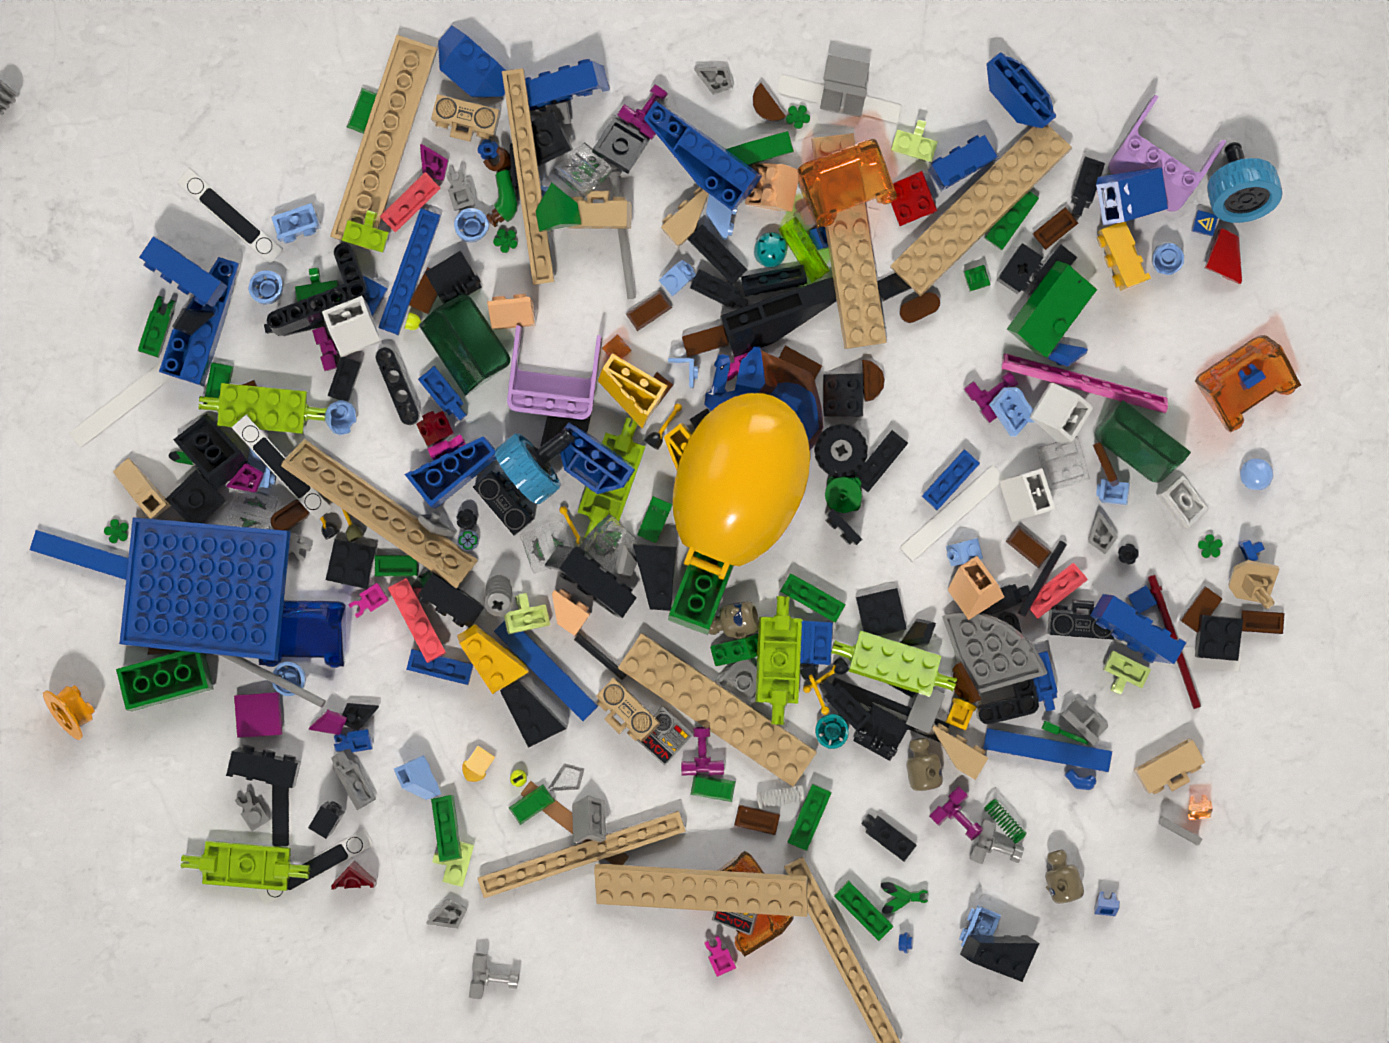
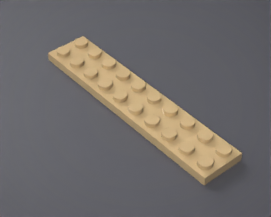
[330,35,438,250]
[890,124,1072,296]
[811,133,887,349]
[281,439,478,588]
[618,633,817,787]
[594,864,808,917]

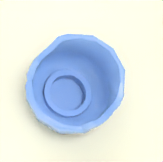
[1151,243,1184,275]
[325,400,356,435]
[1240,458,1273,490]

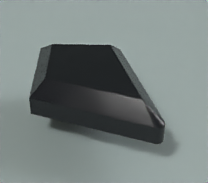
[172,308,215,336]
[900,619,936,646]
[342,703,379,731]

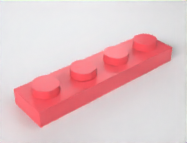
[388,578,446,663]

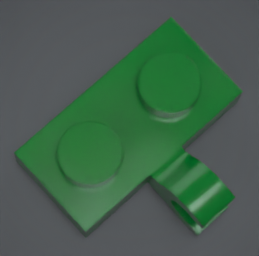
[295,268,341,302]

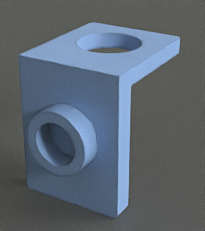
[668,358,698,388]

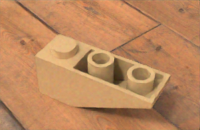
[661,187,709,248]
[113,458,171,519]
[932,723,989,780]

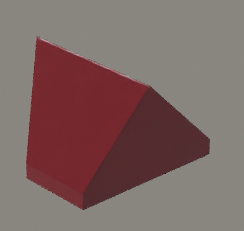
[331,860,377,890]

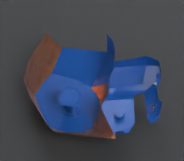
[704,347,824,451]

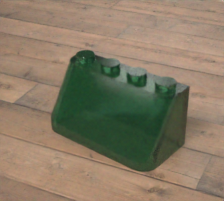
[418,295,510,396]
[1095,400,1191,483]

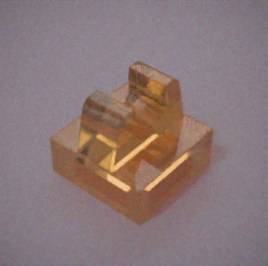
[602,334,632,359]
[1188,795,1213,820]

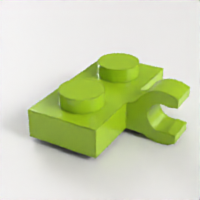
[342,210,389,253]

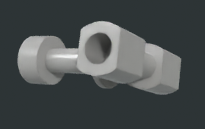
[969,819,1024,864]
[469,953,519,999]

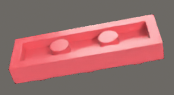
[380,172,441,233]
[1023,563,1088,619]

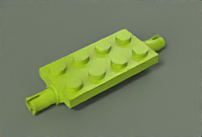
[198,383,327,434]
[578,417,646,542]
[755,596,802,725]
[831,630,957,697]
[180,841,310,891]

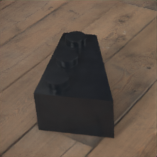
[633,544,676,611]
[412,567,485,628]
[500,680,567,748]
[226,745,301,788]
[960,935,1040,982]

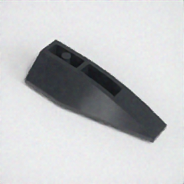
[720,277,837,357]

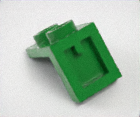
[637,496,673,543]
[710,634,758,666]

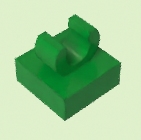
[963,265,991,292]

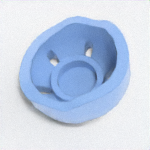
[454,208,489,242]
[248,270,283,305]
[272,662,306,696]

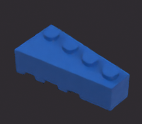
[525,59,610,111]
[139,236,227,307]
[404,436,496,509]
[1090,594,1187,664]

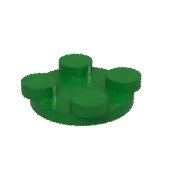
[825,476,862,513]

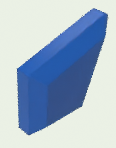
[1048,343,1088,367]

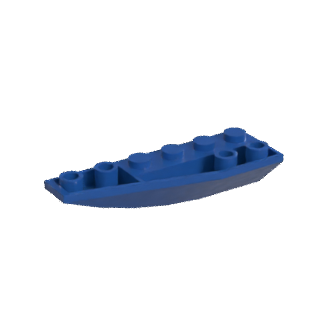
[644,101,762,211]
[159,257,239,387]

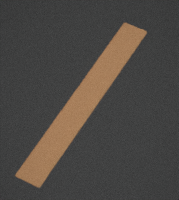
[521,781,629,865]

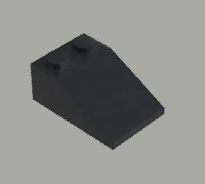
[173,414,250,491]

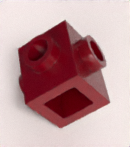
[416,411,454,447]

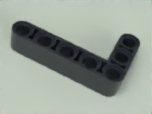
[267,243,370,336]
[976,612,1039,724]

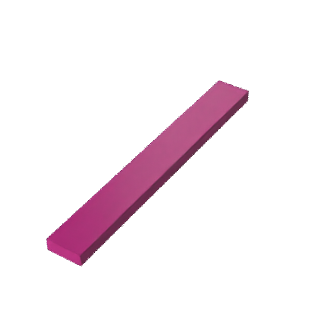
[1001,353,1168,414]

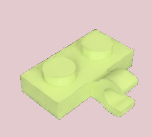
[891,119,938,163]
[504,593,550,634]
[1103,651,1151,694]
[432,841,474,887]

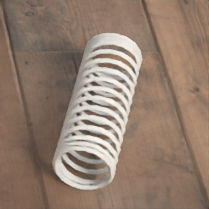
[756,785,805,809]

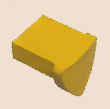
[945,697,977,731]
[462,746,495,782]

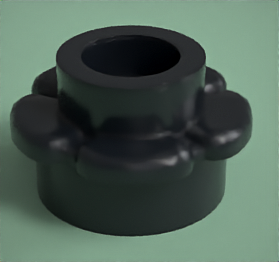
[456,509,477,530]
[1118,544,1139,565]

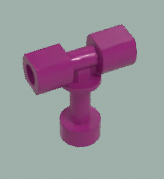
[617,84,668,140]
[312,327,338,371]
[963,371,1018,423]
[681,727,724,776]
[929,786,983,841]

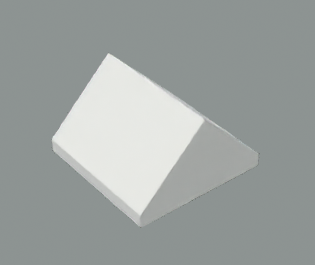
[1156,475,1208,529]

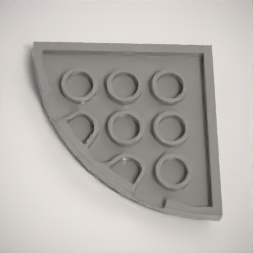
[942,612,1047,694]

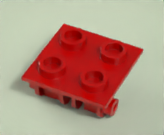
[885,171,938,226]

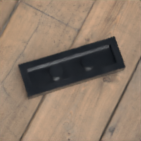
[687,224,748,285]
[741,264,808,296]
[853,430,908,492]

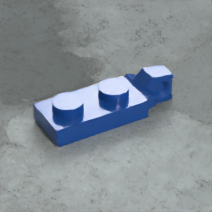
[418,366,467,421]
[1033,651,1058,711]

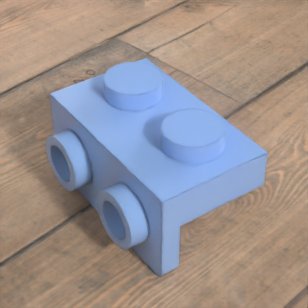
[271,203,321,244]
[989,387,1034,436]
[959,905,1001,947]

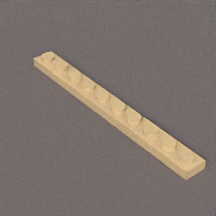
[502,68,555,285]
[477,811,686,898]
[784,856,901,1043]

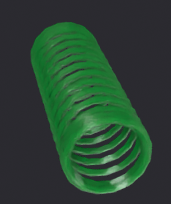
[984,799,1027,844]

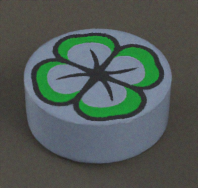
[457,530,479,551]

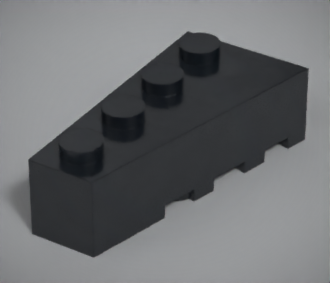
[545,545,637,618]

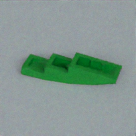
[726,131,794,166]

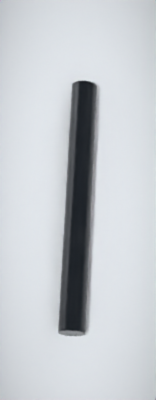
[1018,541,1067,617]

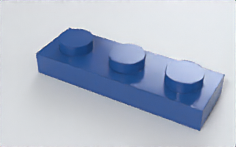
[921,449,980,510]
[406,649,473,685]

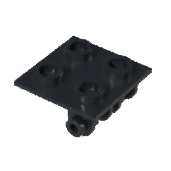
[424,250,482,309]
[823,373,863,417]
[853,704,910,761]

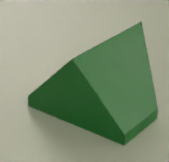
[535,182,581,232]

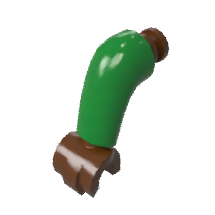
[483,146,518,227]

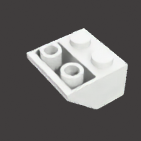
[322,296,381,357]
[1029,383,1093,442]
[999,468,1056,522]

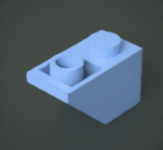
[706,194,738,240]
[394,755,441,800]

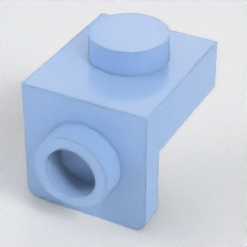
[659,260,696,296]
[1096,479,1130,505]
[946,538,983,566]

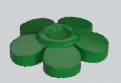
[786,105,810,129]
[493,229,518,253]
[104,519,129,544]
[1198,534,1223,558]

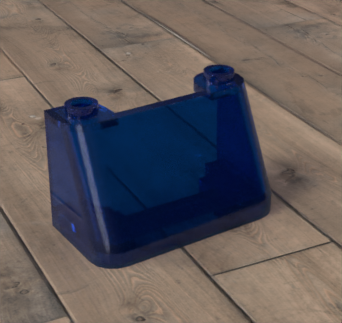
[258,600,346,668]

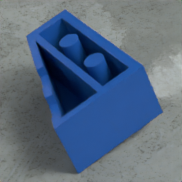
[928,135,998,192]

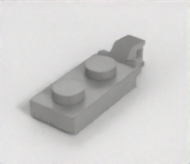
[331,751,376,810]

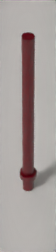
[1147,574,1201,709]

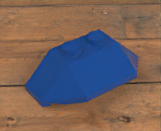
[438,25,506,98]
[986,52,1056,128]
[560,422,635,494]

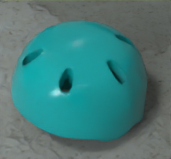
[754,232,788,268]
[815,714,849,749]

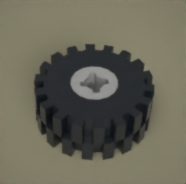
[814,424,868,477]

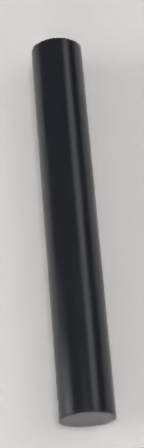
[574,634,627,680]

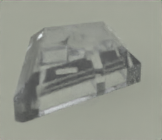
[547,763,585,791]

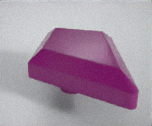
[420,144,449,181]
[227,464,264,493]
[309,709,347,735]

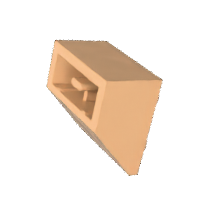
[745,163,800,212]
[487,294,536,330]
[948,556,1004,620]
[552,588,591,636]

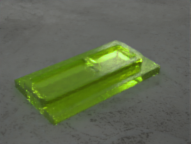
[778,217,830,283]

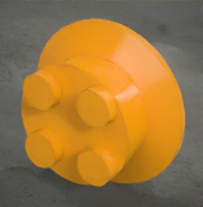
[43,685,95,740]

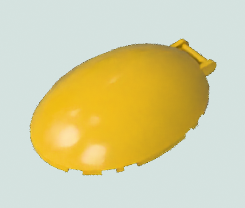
[673,393,810,580]

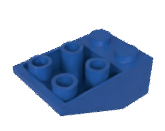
[1096,167,1168,225]

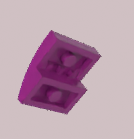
[234,692,283,738]

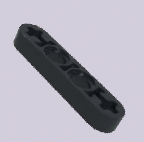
[375,347,420,426]

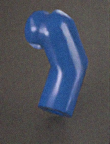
[1064,768,1097,790]

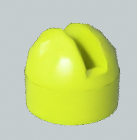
[404,312,421,331]
[510,769,527,787]

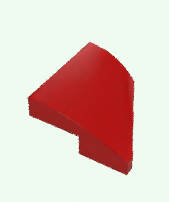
[1204,228,1242,284]

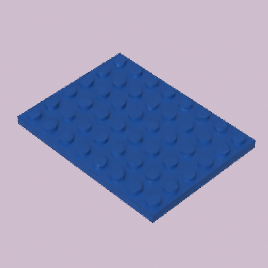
[119,517,291,661]

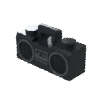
[473,471,535,536]
[1047,599,1114,640]

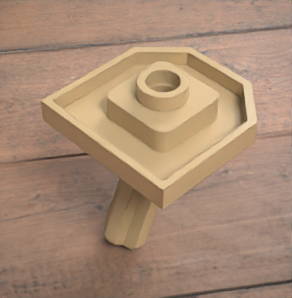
[1228,560,1280,609]

